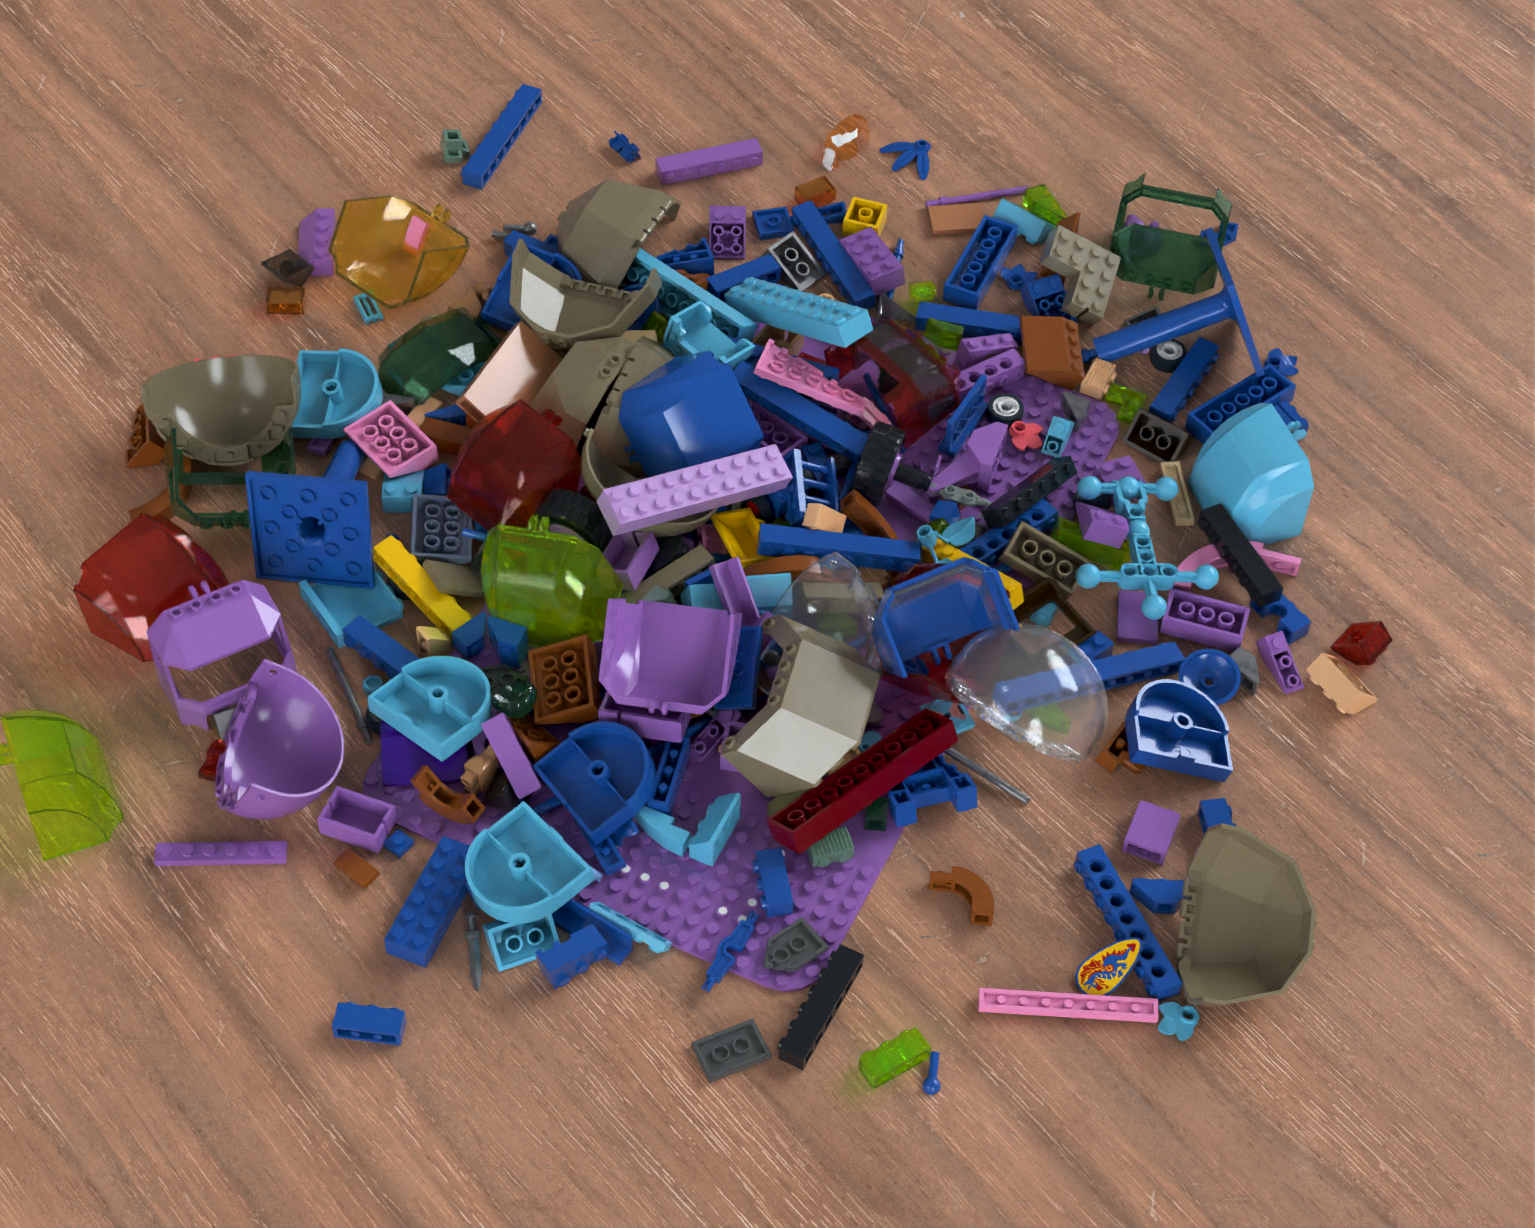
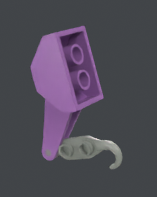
[926,422,1008,518]

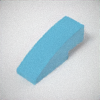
[634,806,690,857]

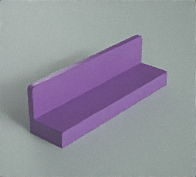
[709,557,760,627]
[481,713,545,799]

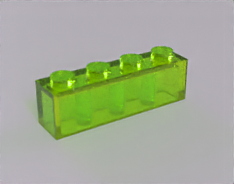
[1050,517,1131,570]

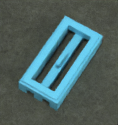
[353,291,384,325]

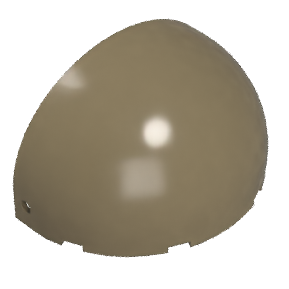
[140,355,301,466]

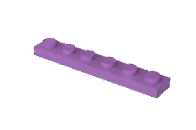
[154,841,288,866]

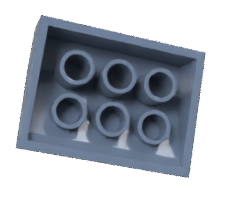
[410,494,473,567]

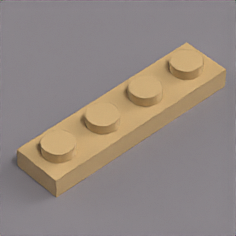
[1159,461,1195,526]

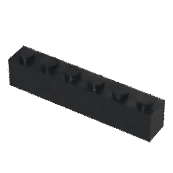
[981,456,1078,529]
[1198,503,1283,608]
[777,944,864,1070]

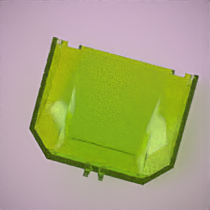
[481,515,624,647]
[0,709,124,861]

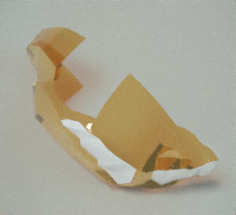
[821,114,871,172]

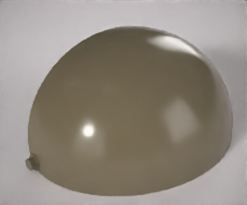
[581,428,719,537]

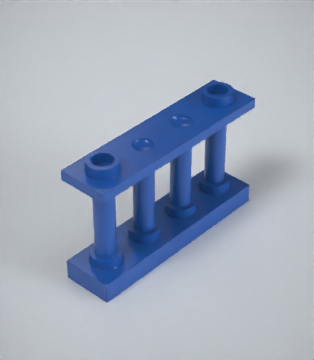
[784,449,840,528]

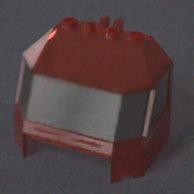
[824,318,961,449]

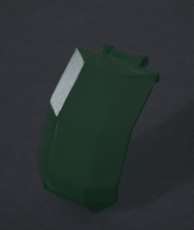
[377,307,502,406]

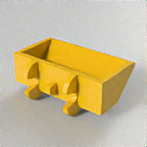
[711,508,775,569]

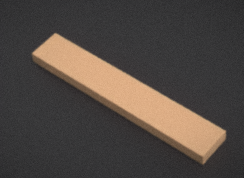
[360,395,443,480]

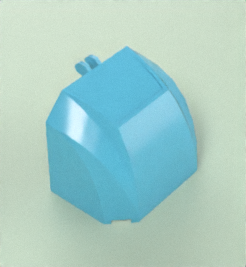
[1187,403,1314,546]

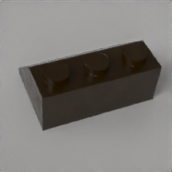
[1122,408,1194,463]

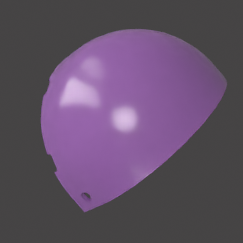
[215,659,344,820]

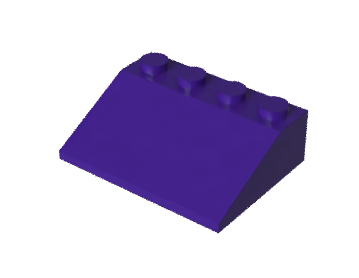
[380,720,468,787]

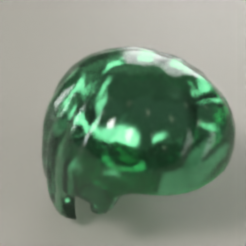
[492,682,537,718]

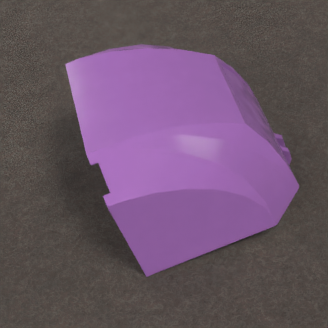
[599,598,742,715]

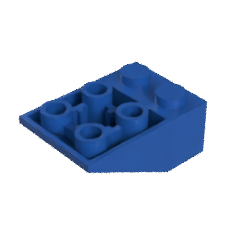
[1020,273,1078,324]

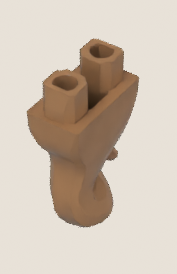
[446,282,492,332]
[460,744,502,796]

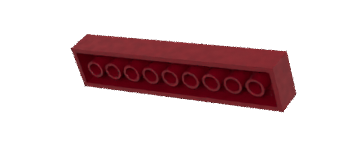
[766,708,958,854]

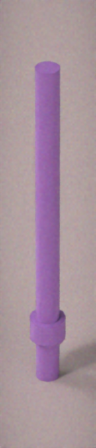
[925,186,1028,208]

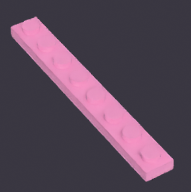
[978,988,1159,1023]

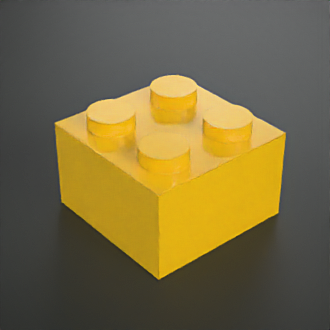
[842,197,888,237]

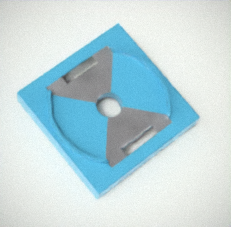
[919,693,975,734]

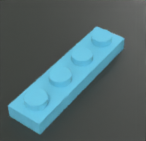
[588,901,672,953]

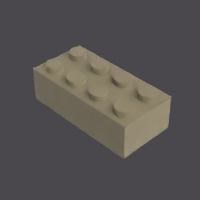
[998,521,1091,600]

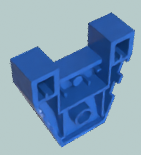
[889,754,978,827]

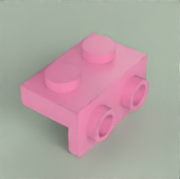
[696,524,727,554]

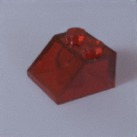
[1330,621,1393,666]

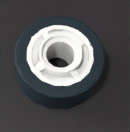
[1150,339,1187,373]
[987,394,1024,429]

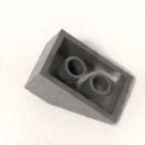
[760,231,826,291]

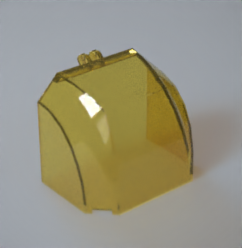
[328,195,470,310]

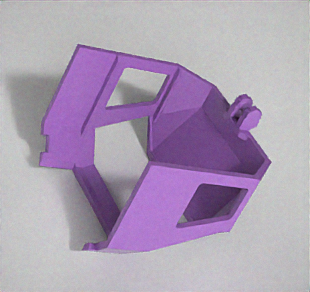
[146,580,297,731]

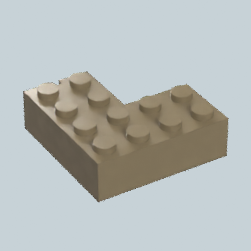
[1039,225,1121,326]

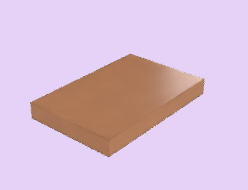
[927,203,984,236]

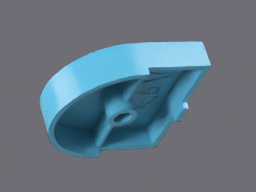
[286,348,383,439]
[367,656,492,762]
[465,801,595,923]

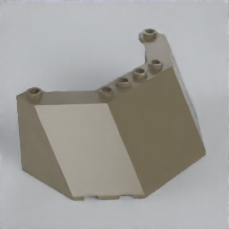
[720,615,880,798]

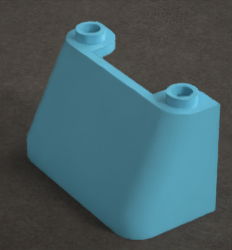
[663,300,755,371]

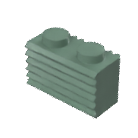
[806,827,855,867]

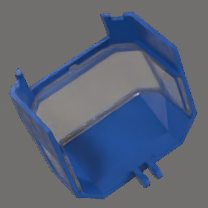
[871,557,1020,678]

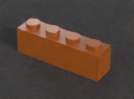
[420,417,499,464]

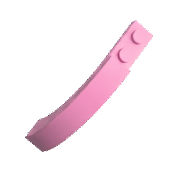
[1168,541,1302,595]

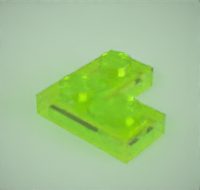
[1105,383,1147,424]

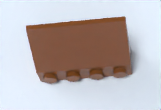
[1019,316,1085,390]
[528,634,602,724]

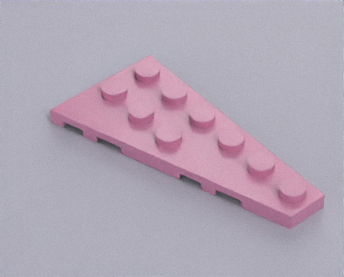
[754,338,868,417]

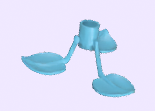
[914,516,975,585]

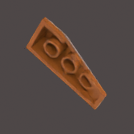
[125,402,169,468]
[501,703,561,764]

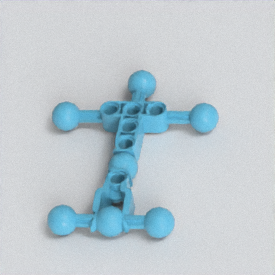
[1076,476,1219,620]

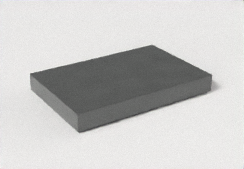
[691,1019,772,1083]

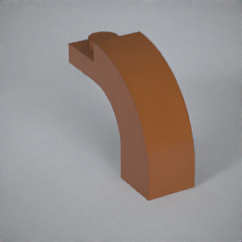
[410,765,486,824]
[928,866,994,926]

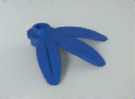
[879,140,931,180]

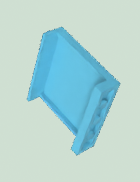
[298,566,404,649]

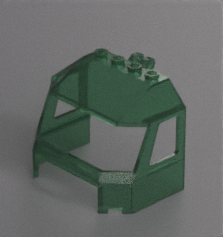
[1109,173,1232,301]
[164,428,296,529]

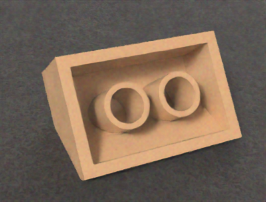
[1306,652,1378,715]

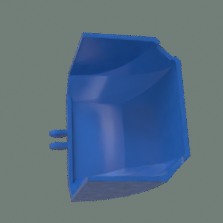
[618,350,764,478]

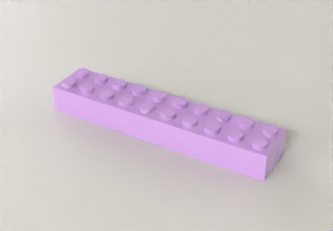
[597,444,793,536]

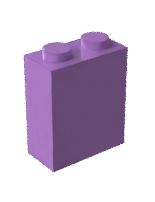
[1122,800,1181,865]

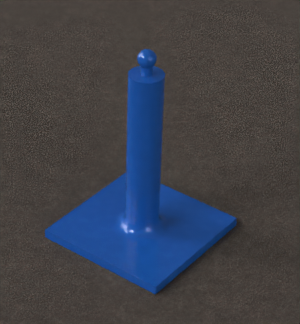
[1081,228,1265,377]
[245,439,375,589]

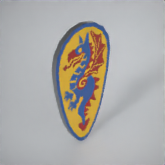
[1075,937,1143,996]

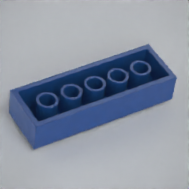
[943,215,1018,310]
[1185,364,1296,445]
[384,836,470,968]

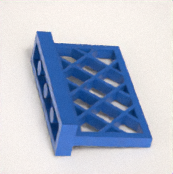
[938,374,988,458]

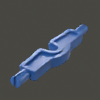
[701,911,759,992]

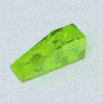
[1023,184,1068,226]

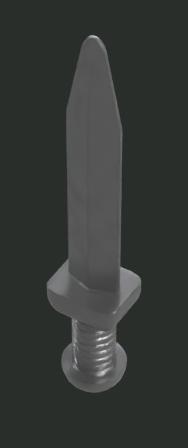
[465,912,482,991]

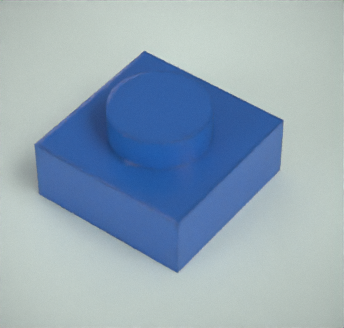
[383,829,415,858]

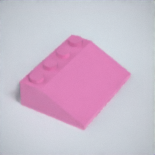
[343,400,439,478]

